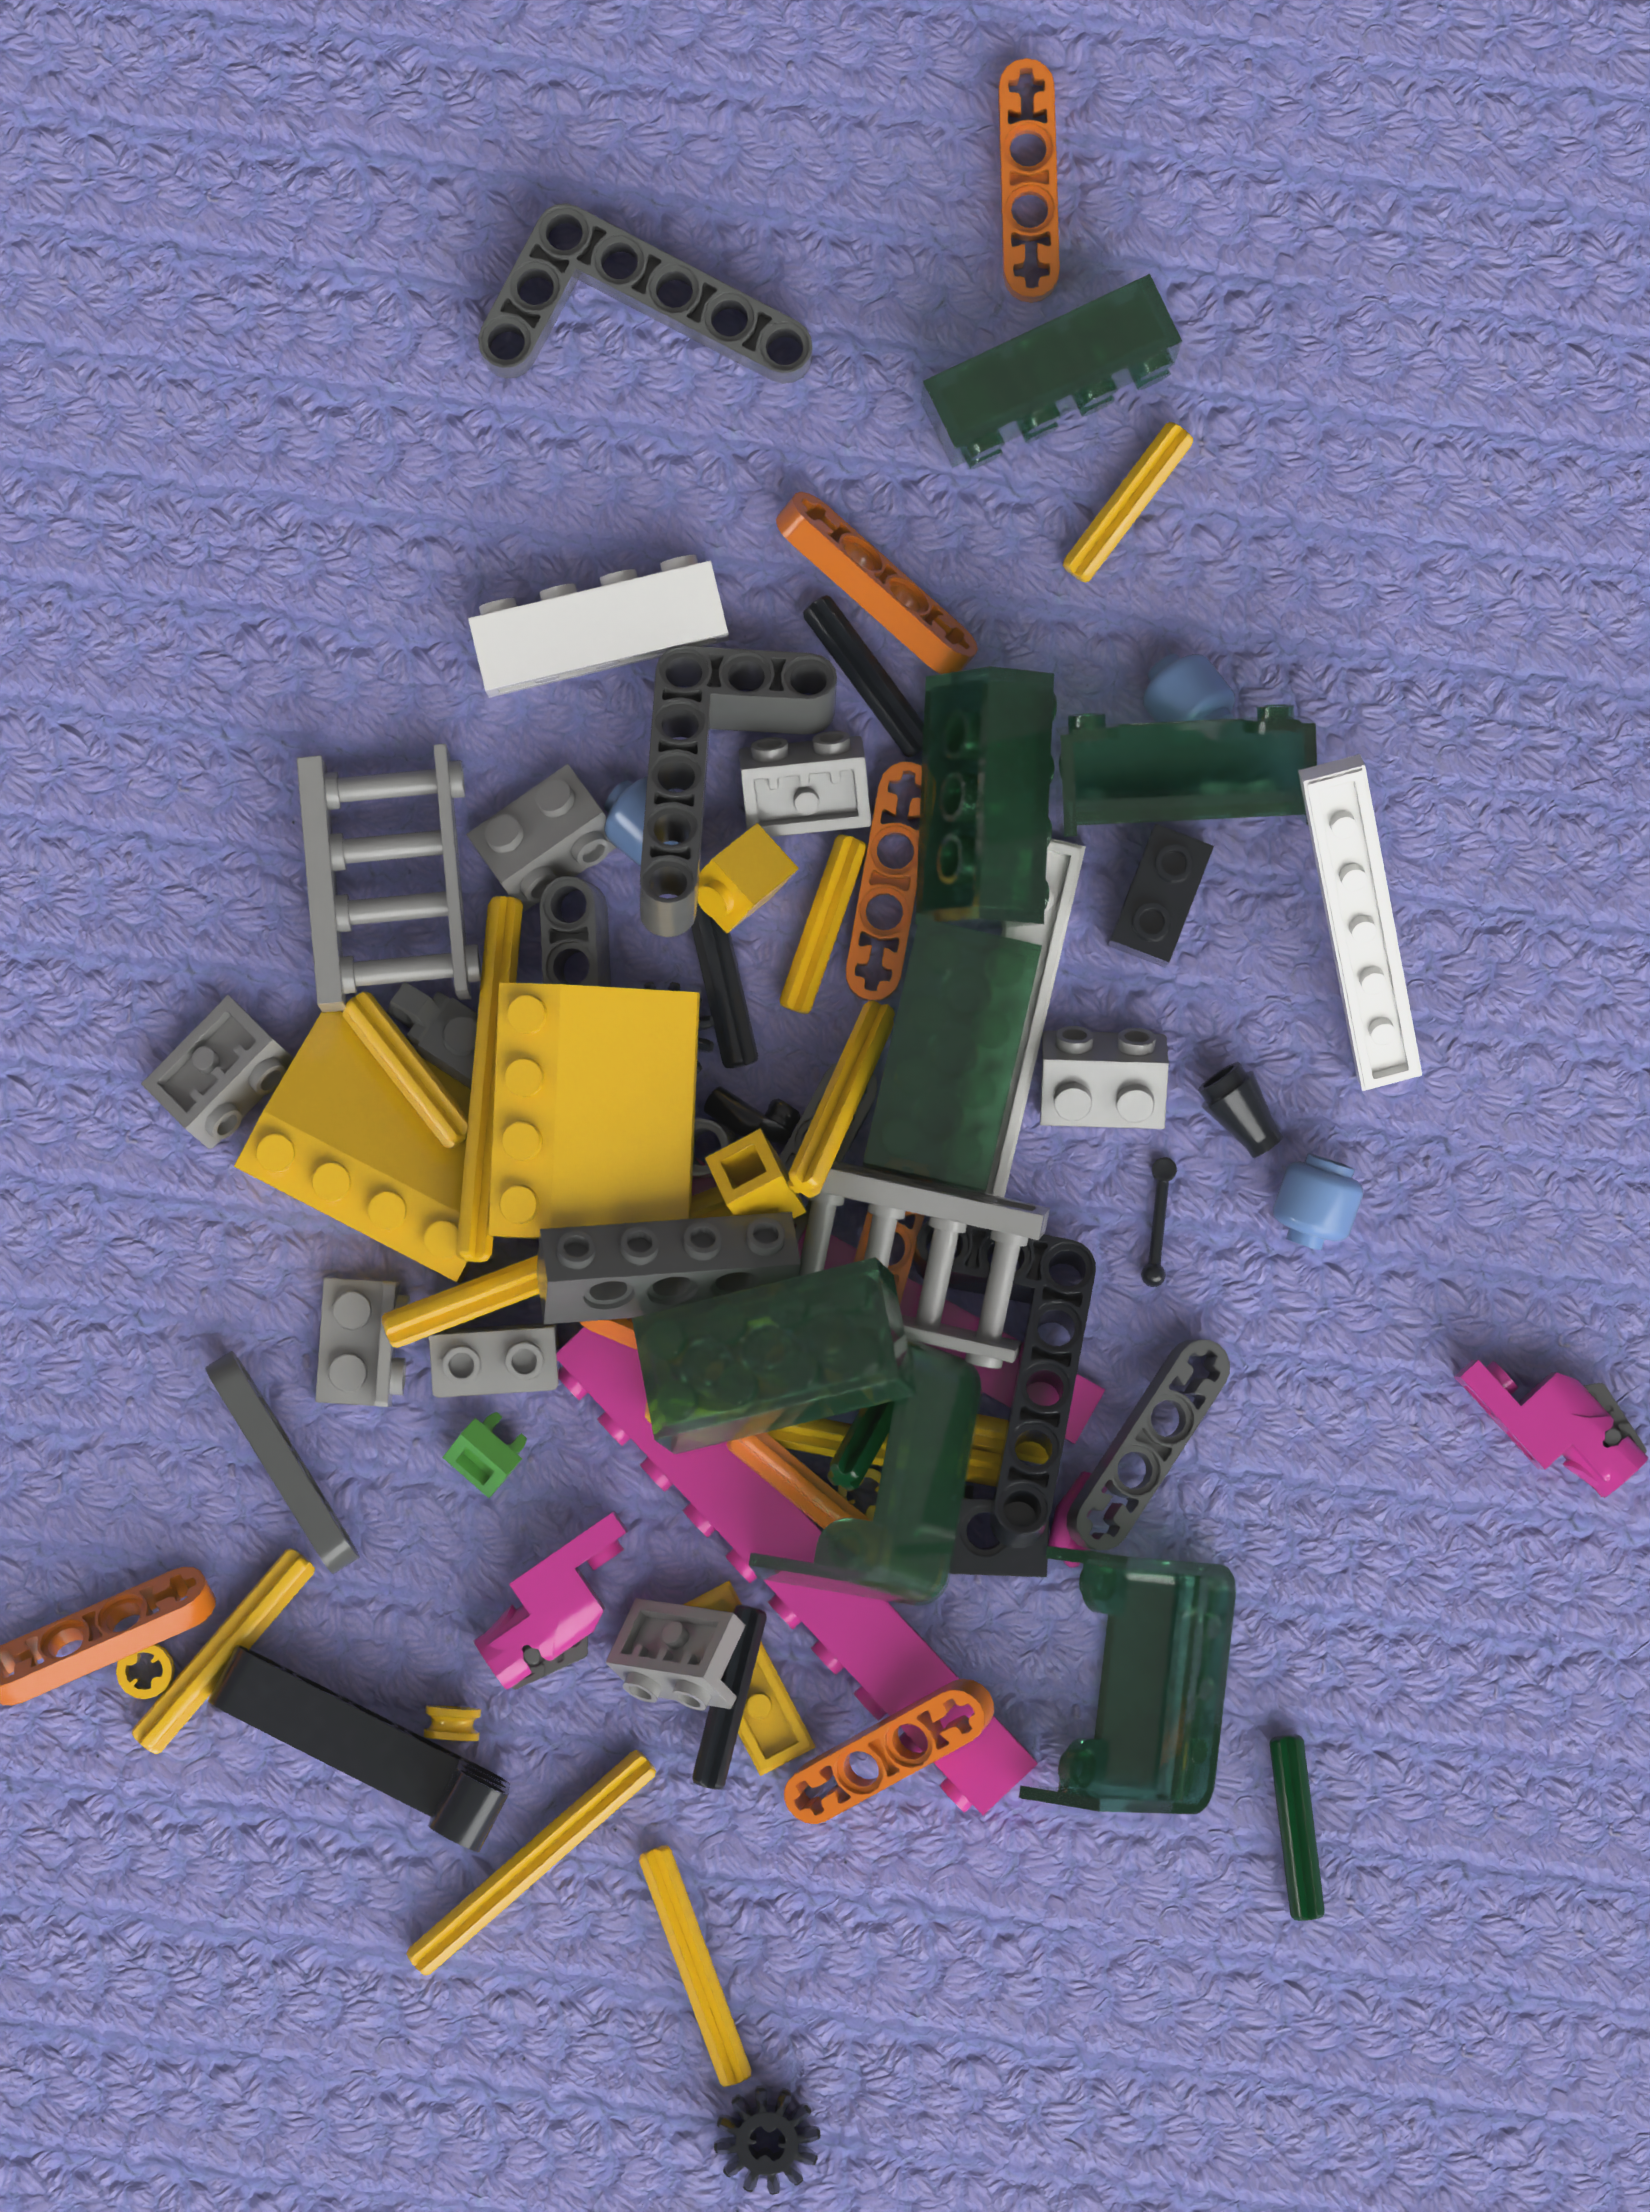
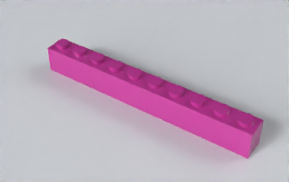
[557,1327,1038,1815]

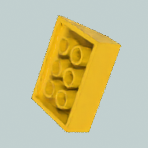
[488,982,700,1239]
[234,1011,472,1283]

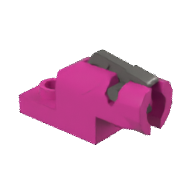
[1454,1360,1648,1498]
[473,1511,628,1690]

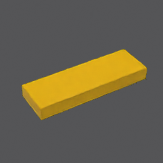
[682,1580,816,1776]

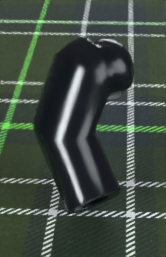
[704,1086,800,1143]

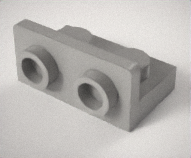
[739,731,871,837]
[141,995,294,1149]
[315,1278,410,1407]
[429,1323,559,1398]
[605,1598,746,1711]

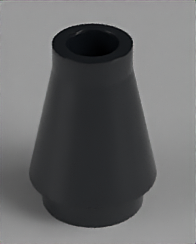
[1198,1062,1283,1158]

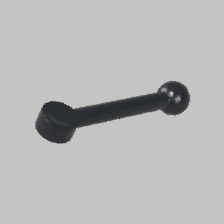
[1141,1157,1177,1287]

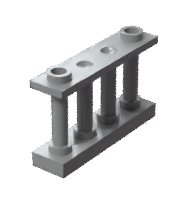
[297,744,481,1013]
[769,1160,1050,1369]

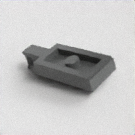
[387,982,478,1089]

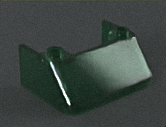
[1056,704,1317,837]
[749,1317,983,1606]
[1019,1546,1236,1814]

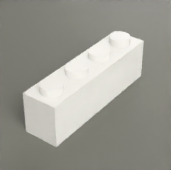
[468,555,729,698]

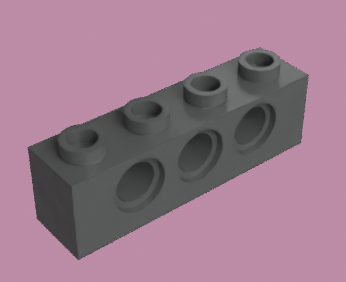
[536,1212,801,1324]

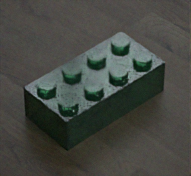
[920,274,1182,470]
[915,666,1057,930]
[862,917,1042,1193]
[632,1257,917,1455]

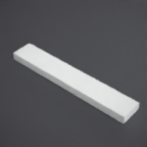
[1298,754,1422,1091]
[943,832,1086,1198]

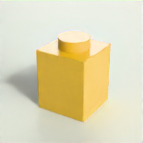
[697,823,799,934]
[705,1128,806,1219]

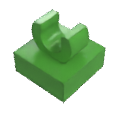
[442,1412,527,1498]

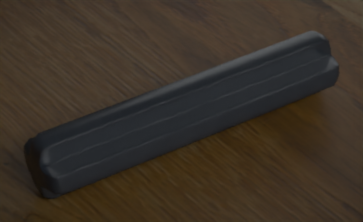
[803,595,933,757]
[691,902,758,1069]
[692,1605,767,1790]

